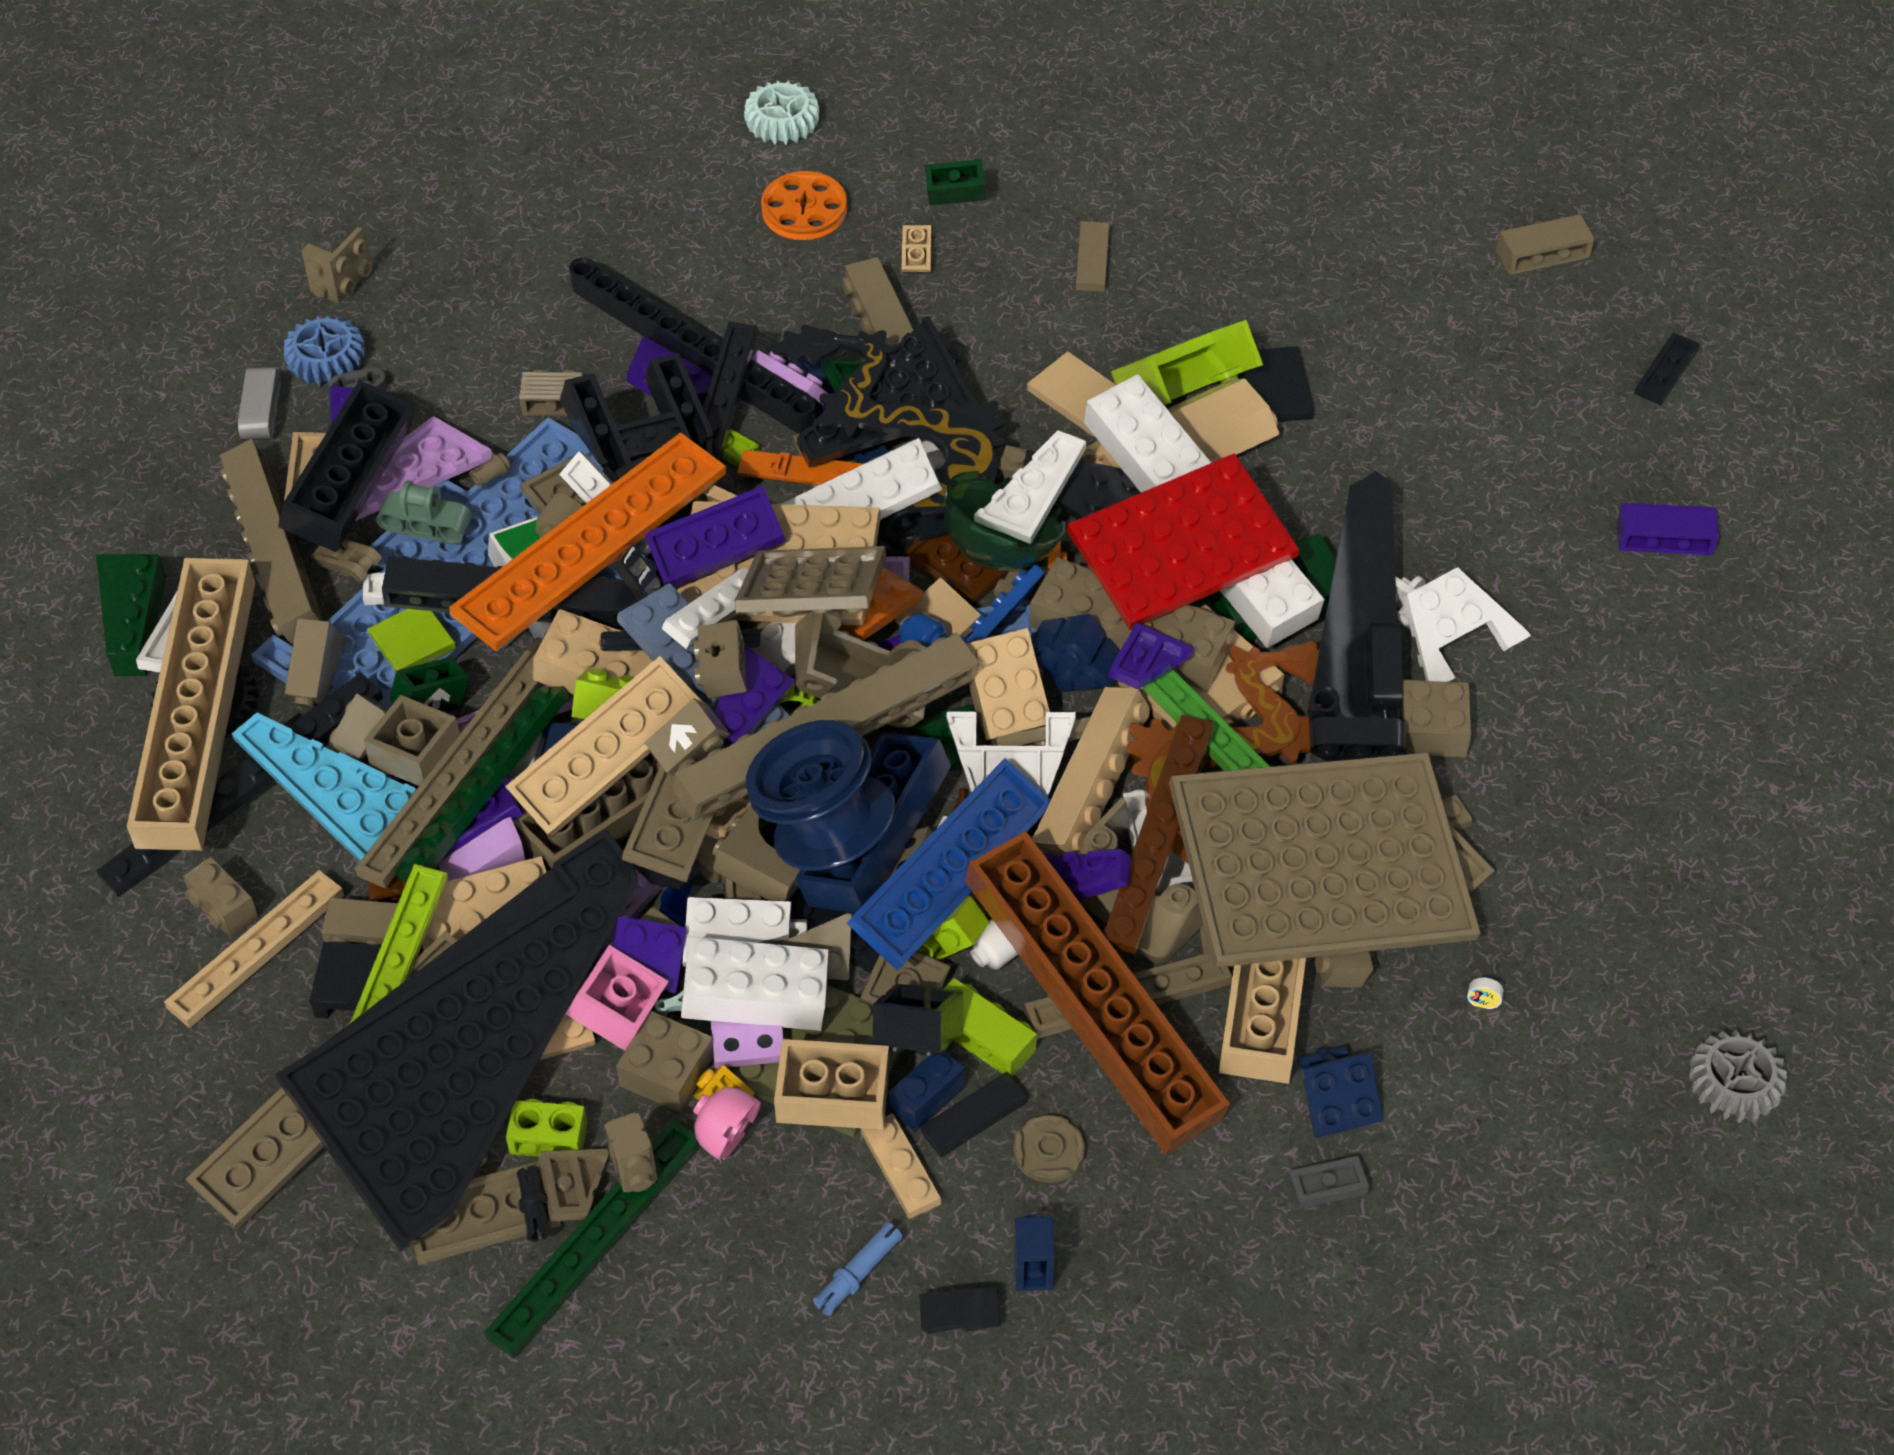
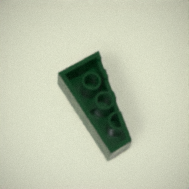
[96,554,166,676]

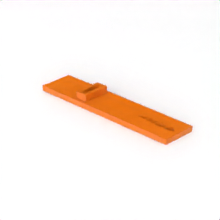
[737,450,863,485]

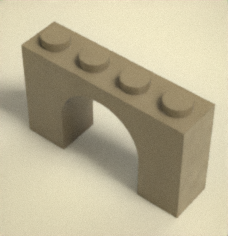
[712,802,801,902]

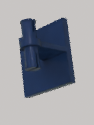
[1297,1045,1383,1138]

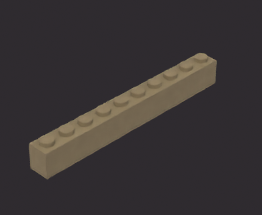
[673,633,979,821]

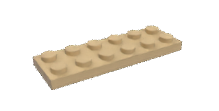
[505,656,702,838]

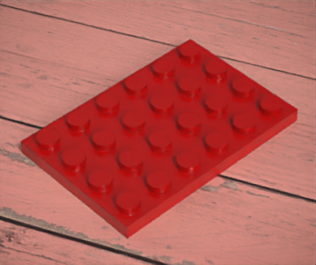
[1067,453,1299,630]

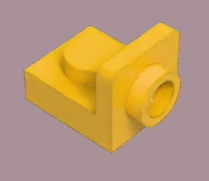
[693,1065,755,1100]

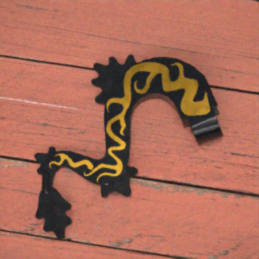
[772,325,1005,541]

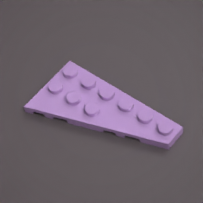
[355,416,493,521]

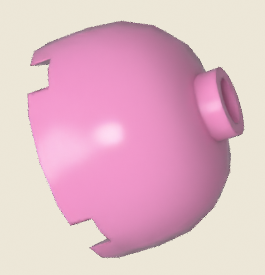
[693,1087,761,1161]

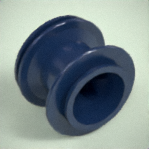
[746,720,895,871]

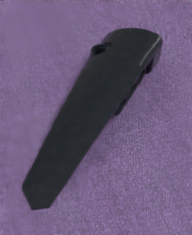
[1307,471,1406,762]

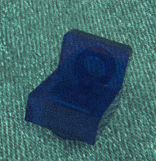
[659,883,692,927]

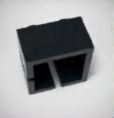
[873,983,963,1056]

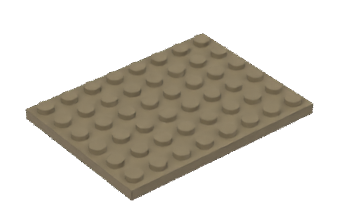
[1169,753,1481,968]

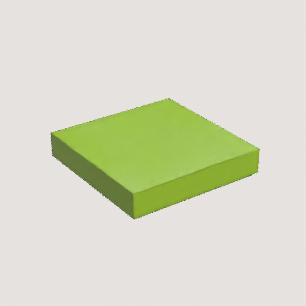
[367,609,456,673]

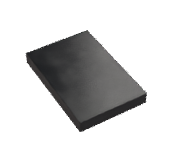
[1242,346,1314,422]

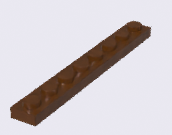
[1104,714,1214,954]

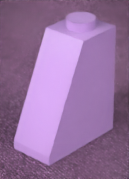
[438,817,525,881]

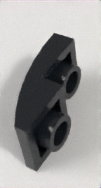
[919,1288,1001,1334]

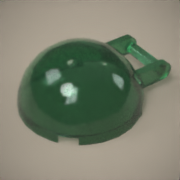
[943,471,1065,571]

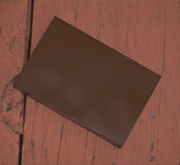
[902,530,1010,607]

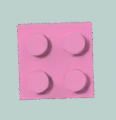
[566,945,669,1051]

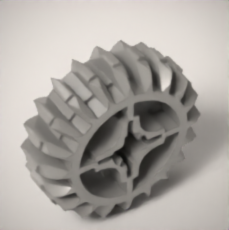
[1689,1029,1787,1123]

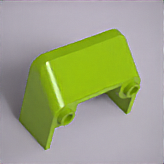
[1111,320,1263,409]

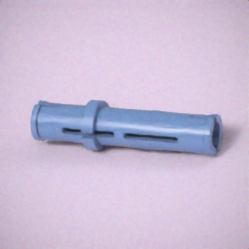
[813,1222,902,1316]

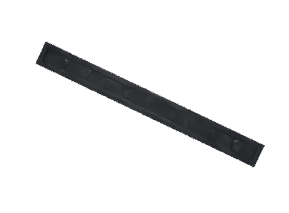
[96,672,383,897]

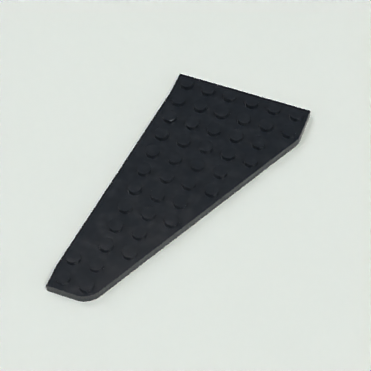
[275,829,637,1252]

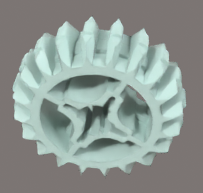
[744,80,820,145]

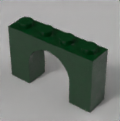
[1208,534,1336,641]

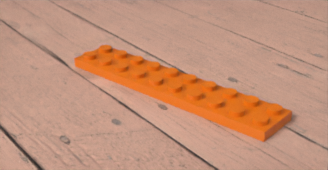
[450,432,726,651]

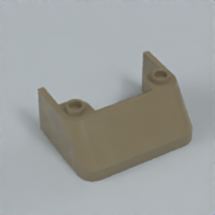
[1078,798,1203,963]

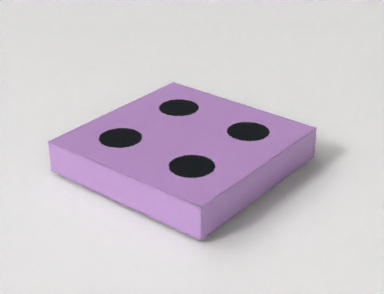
[711,1021,783,1069]

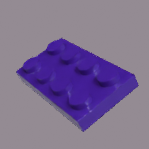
[645,486,786,587]

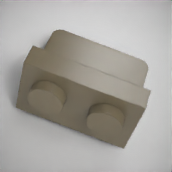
[301,227,373,304]

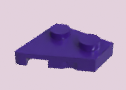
[1108,623,1194,690]

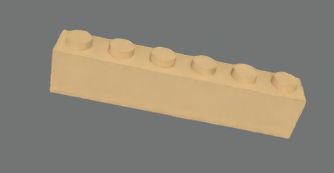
[1032,687,1151,856]

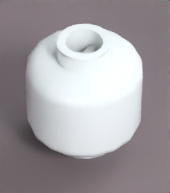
[970,919,1018,970]

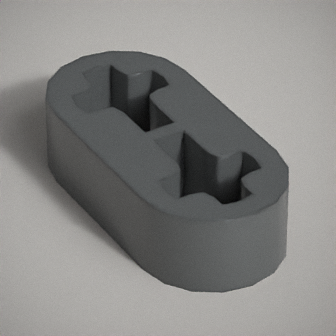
[328,367,387,390]

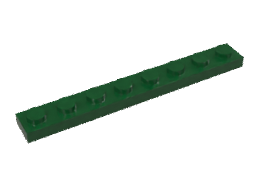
[395,686,570,881]
[484,1119,700,1358]

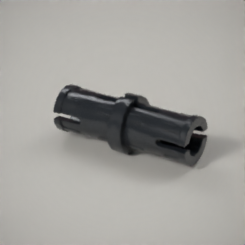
[516,1166,550,1242]

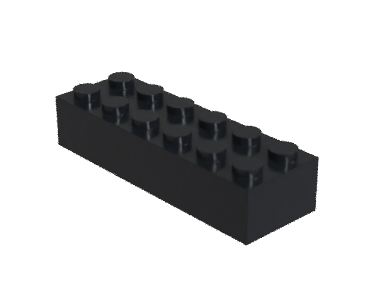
[278,380,416,552]

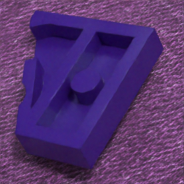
[612,916,687,994]

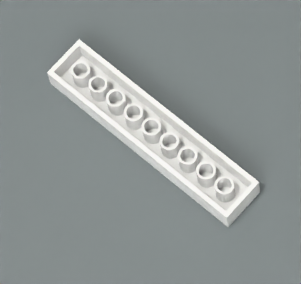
[1084,374,1324,648]

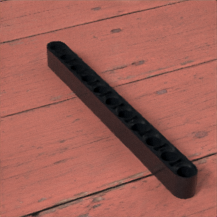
[569,257,816,434]

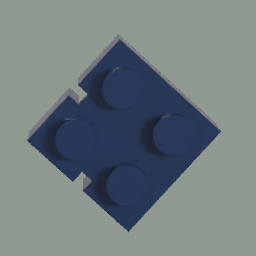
[1031,614,1120,692]

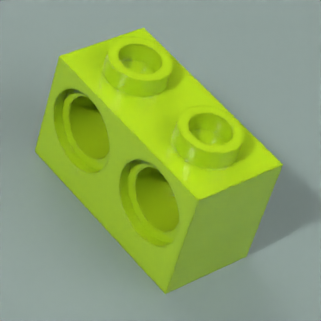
[506,1099,588,1157]

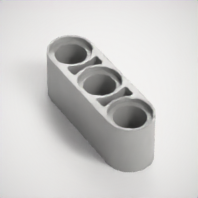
[238,367,281,440]

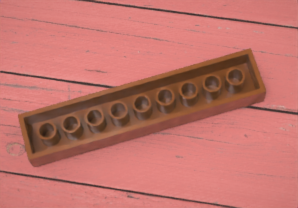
[965,831,1230,1155]

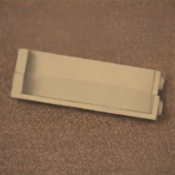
[1082,379,1279,468]

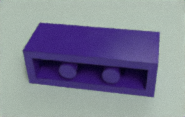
[1617,503,1719,555]

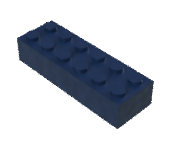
[795,732,951,913]

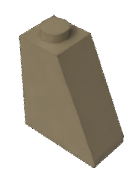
[285,618,346,708]

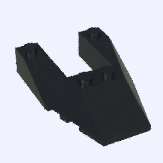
[560,353,716,486]

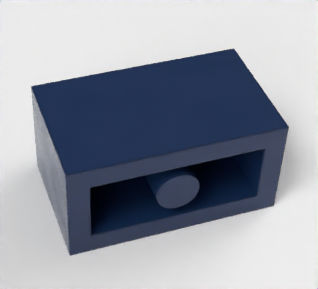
[889,1050,965,1133]
[1014,1214,1054,1291]

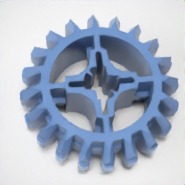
[283,314,365,387]

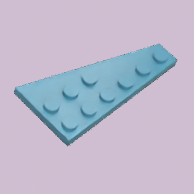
[232,713,416,862]

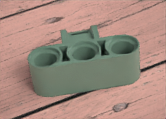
[376,481,472,544]

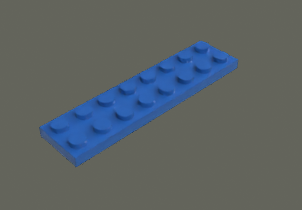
[847,758,1051,971]

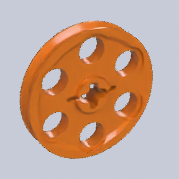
[761,171,847,240]

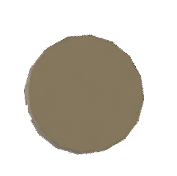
[1013,1115,1085,1183]

